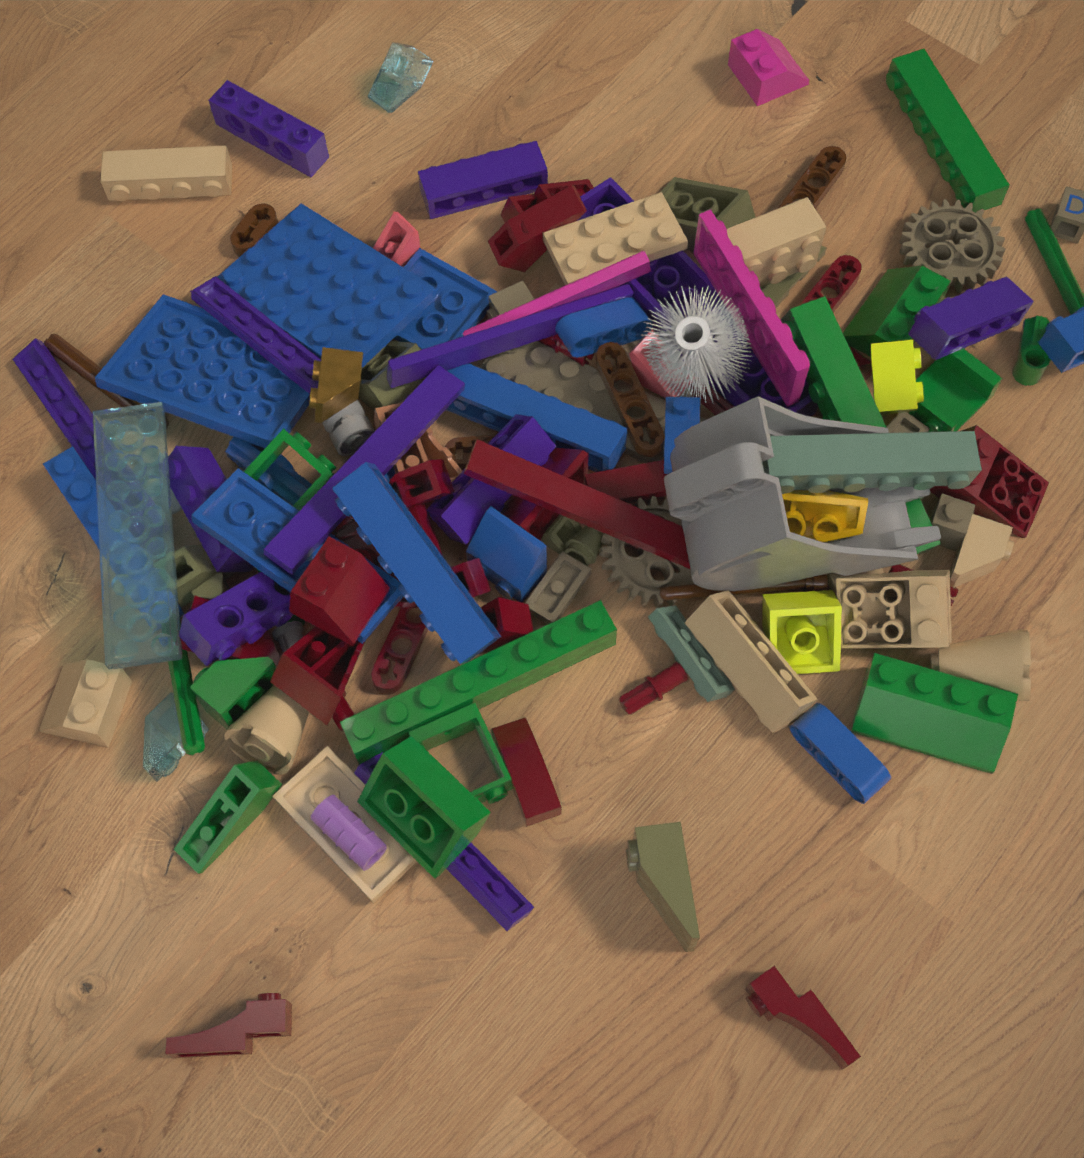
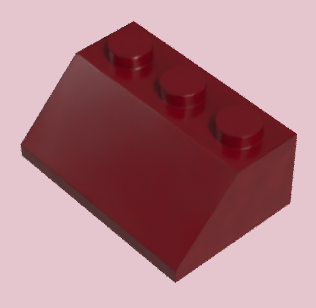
[500,448,589,541]

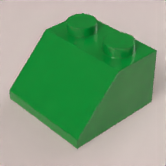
[190,657,276,730]

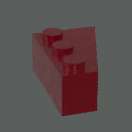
[270,627,366,726]

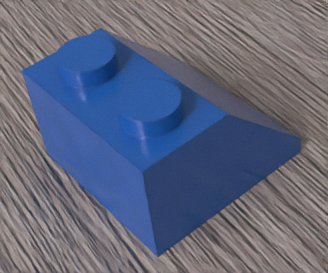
[466,506,547,603]

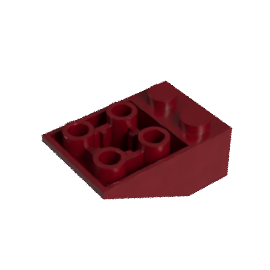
[930,425,1049,538]

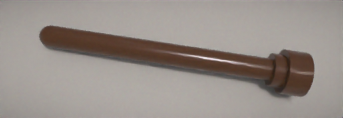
[659,574,828,600]

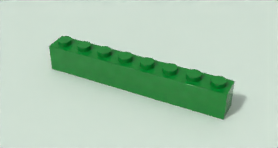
[781,296,941,556]
[340,600,617,765]

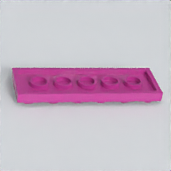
[694,210,810,407]

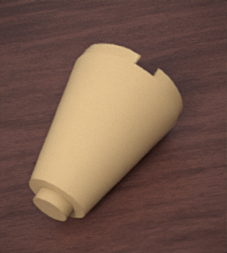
[931,629,1031,701]
[224,685,309,775]

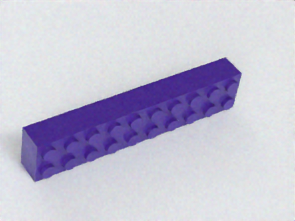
[577,177,818,417]

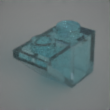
[368,42,434,113]
[143,692,209,782]

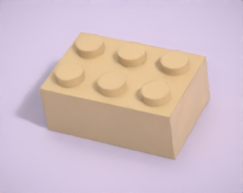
[727,197,826,287]

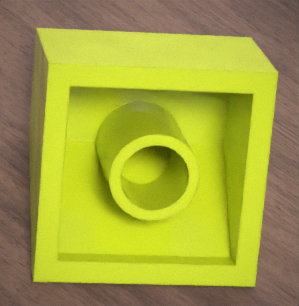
[870,340,924,416]
[762,590,842,674]

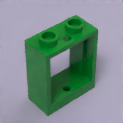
[244,428,337,511]
[408,703,512,804]

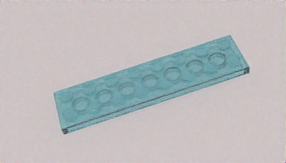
[93,402,182,670]

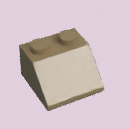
[39,659,132,747]

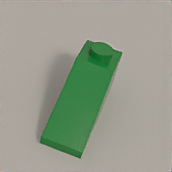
[174,761,282,874]

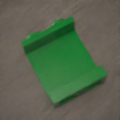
[908,348,1003,432]

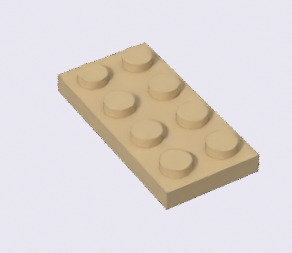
[543,192,688,285]
[273,746,417,904]

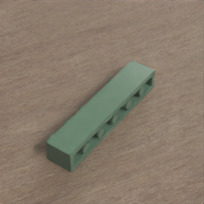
[762,431,982,494]

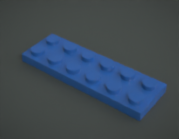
[192,468,404,644]

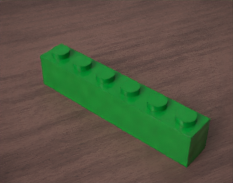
[886,49,1010,213]

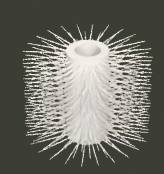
[643,285,752,403]

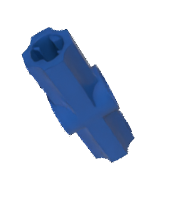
[225,437,312,506]

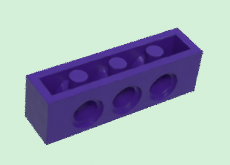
[208,80,329,178]
[179,572,294,666]

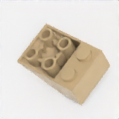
[836,570,952,648]

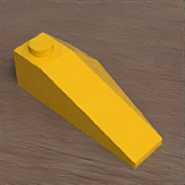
[782,490,869,542]

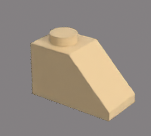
[950,514,1014,588]

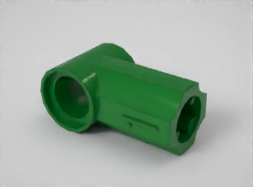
[1012,315,1051,386]

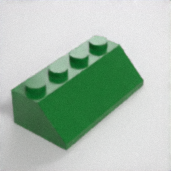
[851,653,1018,774]

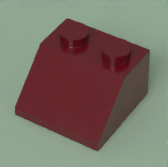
[289,536,390,646]

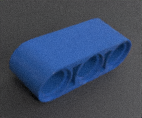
[555,297,653,358]
[789,703,891,804]

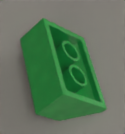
[843,266,951,357]
[357,736,491,879]

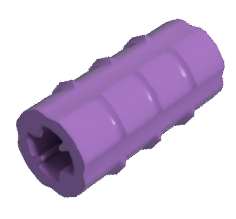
[311,795,387,871]

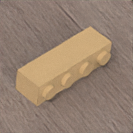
[101,145,232,201]
[685,590,818,733]

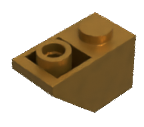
[309,347,363,423]

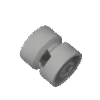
[322,400,375,456]

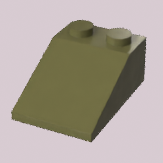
[661,177,756,253]
[626,822,700,952]

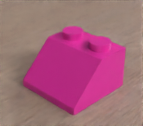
[728,29,810,106]

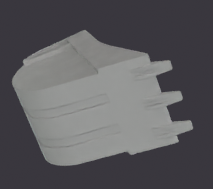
[664,396,941,591]

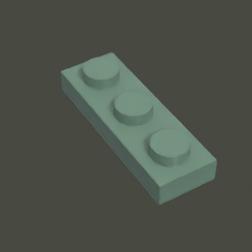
[648,605,735,702]

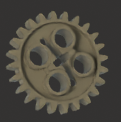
[899,199,1006,293]
[599,496,695,608]

